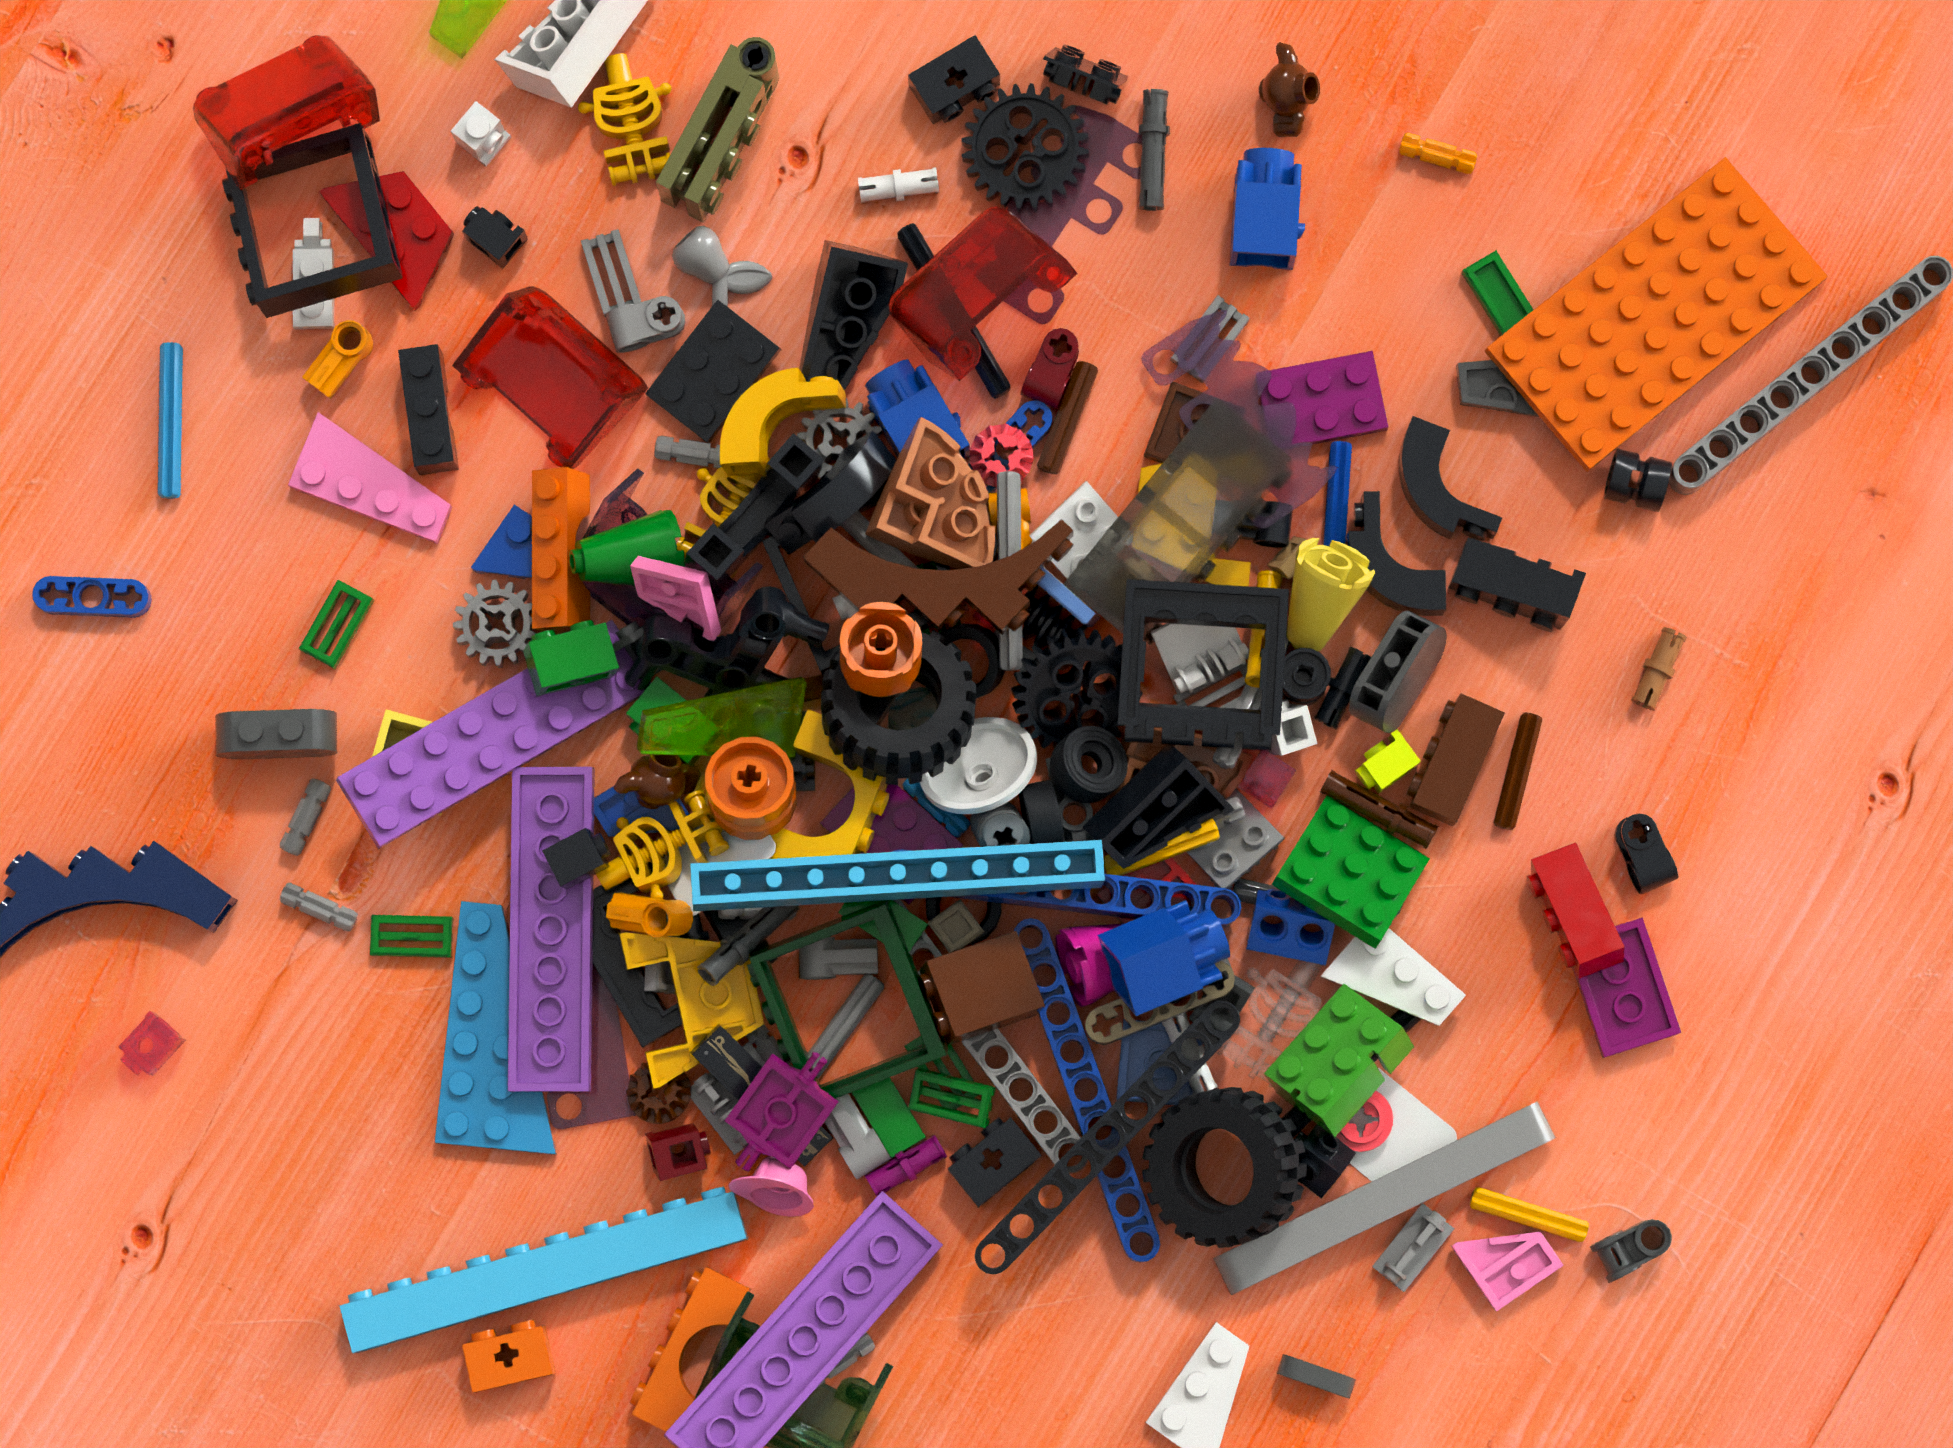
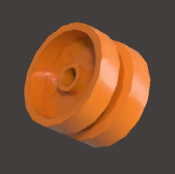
[705,737,797,840]

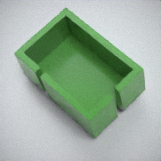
[1264,984,1414,1138]

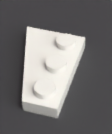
[1320,928,1466,1026]
[1145,1322,1249,1448]

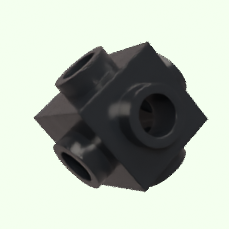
[1294,1124,1356,1199]

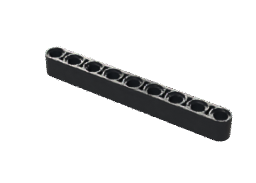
[975,1001,1240,1274]

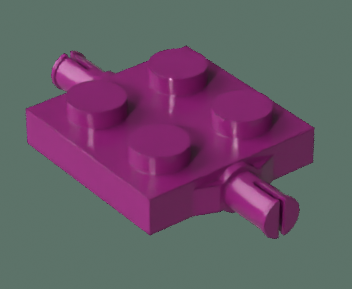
[724,1052,839,1171]

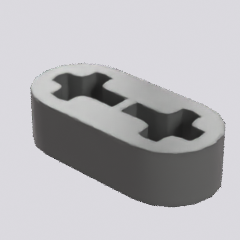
[1277,1354,1356,1399]

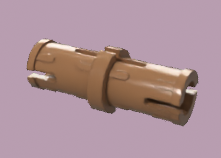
[1631,627,1687,711]

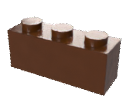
[1407,693,1505,826]

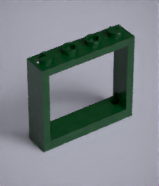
[746,900,949,1098]

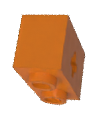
[462,1320,556,1393]

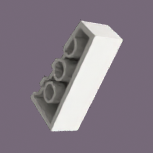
[494,0,648,108]

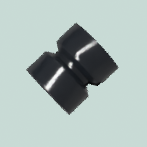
[1604,448,1672,512]
[1282,648,1331,706]

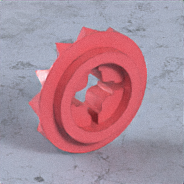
[969,423,1033,487]
[1336,1091,1393,1152]

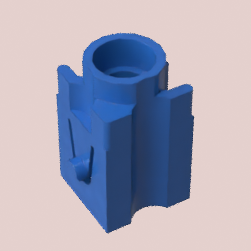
[1229,148,1305,270]
[865,359,970,459]
[1098,900,1230,1016]

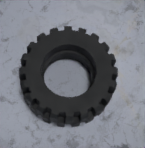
[821,625,976,785]
[1142,1087,1307,1248]

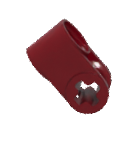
[1021,328,1079,409]

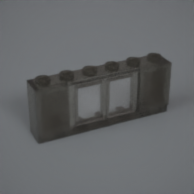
[1063,398,1294,645]

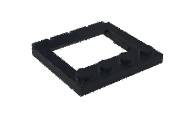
[1117,579,1289,751]
[592,854,778,1048]

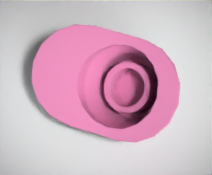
[729,1156,814,1217]

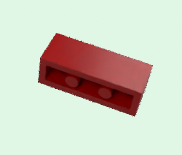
[1527,842,1625,979]

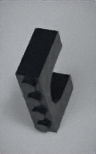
[685,433,824,595]

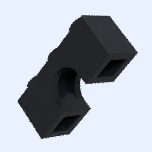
[398,344,459,475]

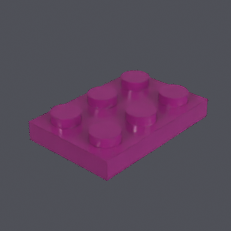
[1255,351,1389,452]
[820,784,963,905]
[1572,917,1681,1058]

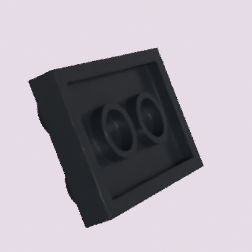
[645,299,782,443]

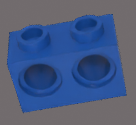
[1246,889,1335,966]

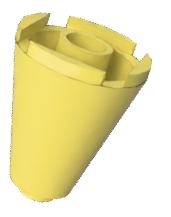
[1286,538,1375,651]

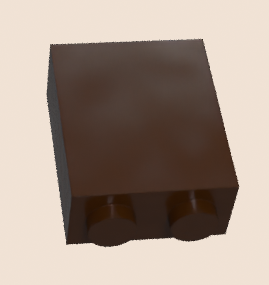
[918,931,1045,1045]

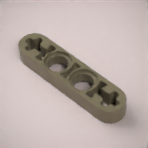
[1085,961,1235,1045]

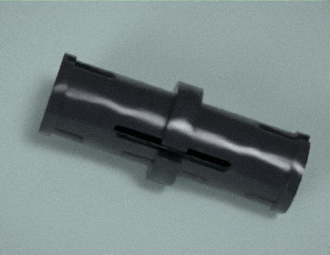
[1314,647,1371,730]

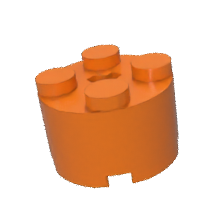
[840,602,922,697]

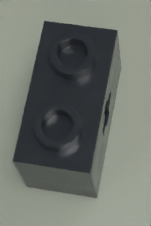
[908,35,1000,124]
[948,1117,1042,1208]

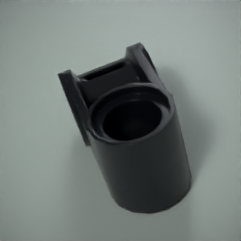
[1615,813,1679,895]

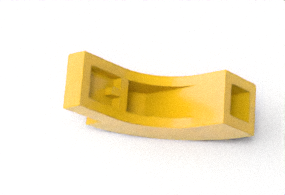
[720,367,846,477]

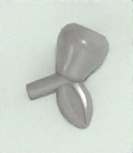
[672,226,772,307]

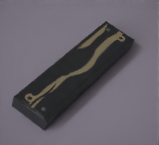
[690,1024,833,1167]

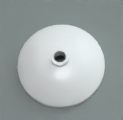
[920,717,1037,814]

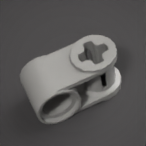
[605,296,686,353]

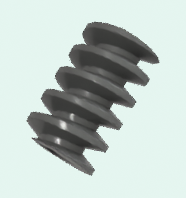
[970,802,1030,847]

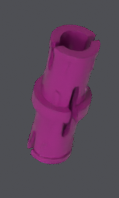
[865,1135,947,1196]

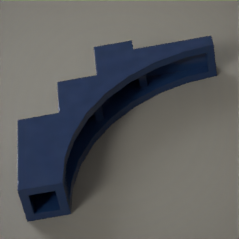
[0,841,238,958]

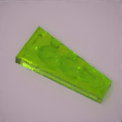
[637,677,806,757]

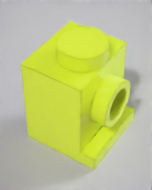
[1355,729,1421,794]

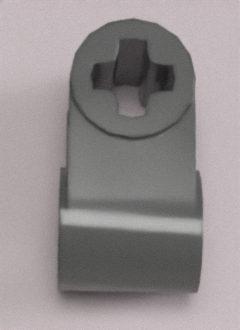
[1590,1219,1672,1283]

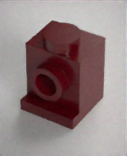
[645,1123,711,1181]

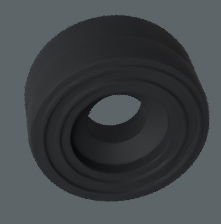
[1050,726,1128,803]

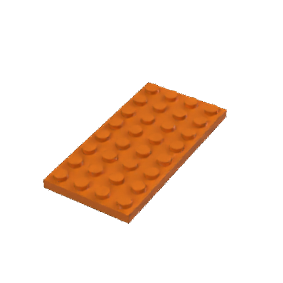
[1484,157,1828,472]

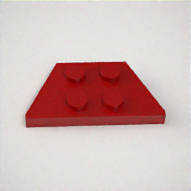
[319,171,454,311]

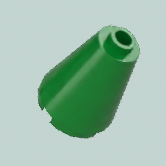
[569,510,685,586]

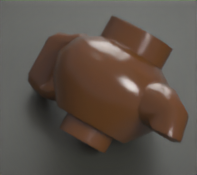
[1259,42,1320,137]
[613,748,701,809]

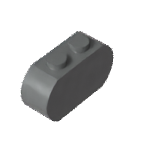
[1349,611,1447,733]
[215,709,337,760]

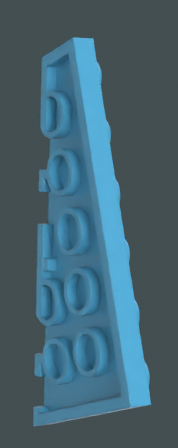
[435,901,557,1155]

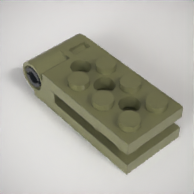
[656,37,779,222]

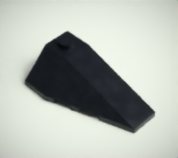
[799,240,908,391]

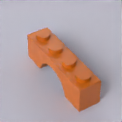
[532,467,590,635]
[630,1267,751,1432]

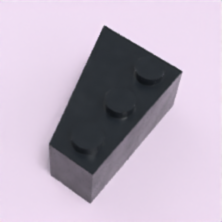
[1448,537,1586,632]
[1083,744,1235,869]

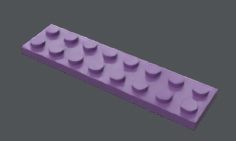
[336,620,651,849]
[508,767,595,1092]
[664,1191,943,1448]

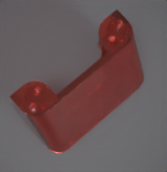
[193,35,380,190]
[889,206,1078,381]
[452,286,648,469]

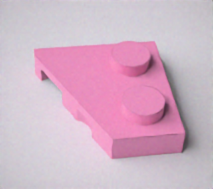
[630,556,721,641]
[1451,1232,1564,1311]

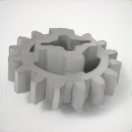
[797,398,882,481]
[453,580,536,668]

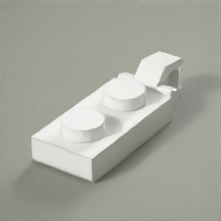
[293,218,335,330]

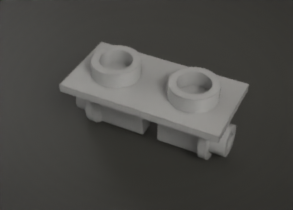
[1372,1203,1454,1292]

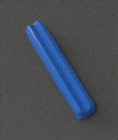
[1323,441,1352,546]

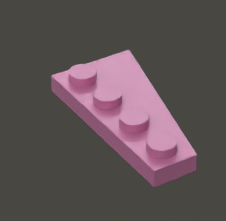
[288,412,452,544]

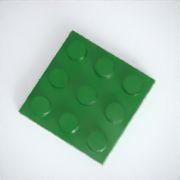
[1271,795,1430,949]

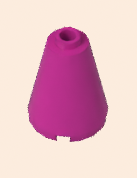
[1055,923,1125,1007]

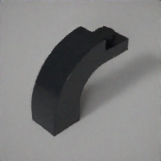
[1399,416,1502,541]
[764,430,896,555]
[1346,491,1446,616]

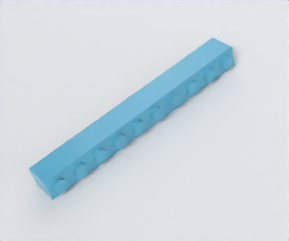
[690,840,1105,911]
[339,1186,748,1353]

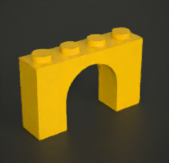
[770,709,889,859]

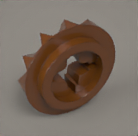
[626,1063,691,1124]

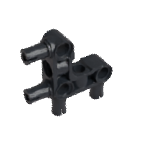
[624,586,829,720]

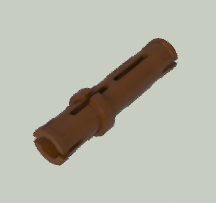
[1320,770,1439,849]

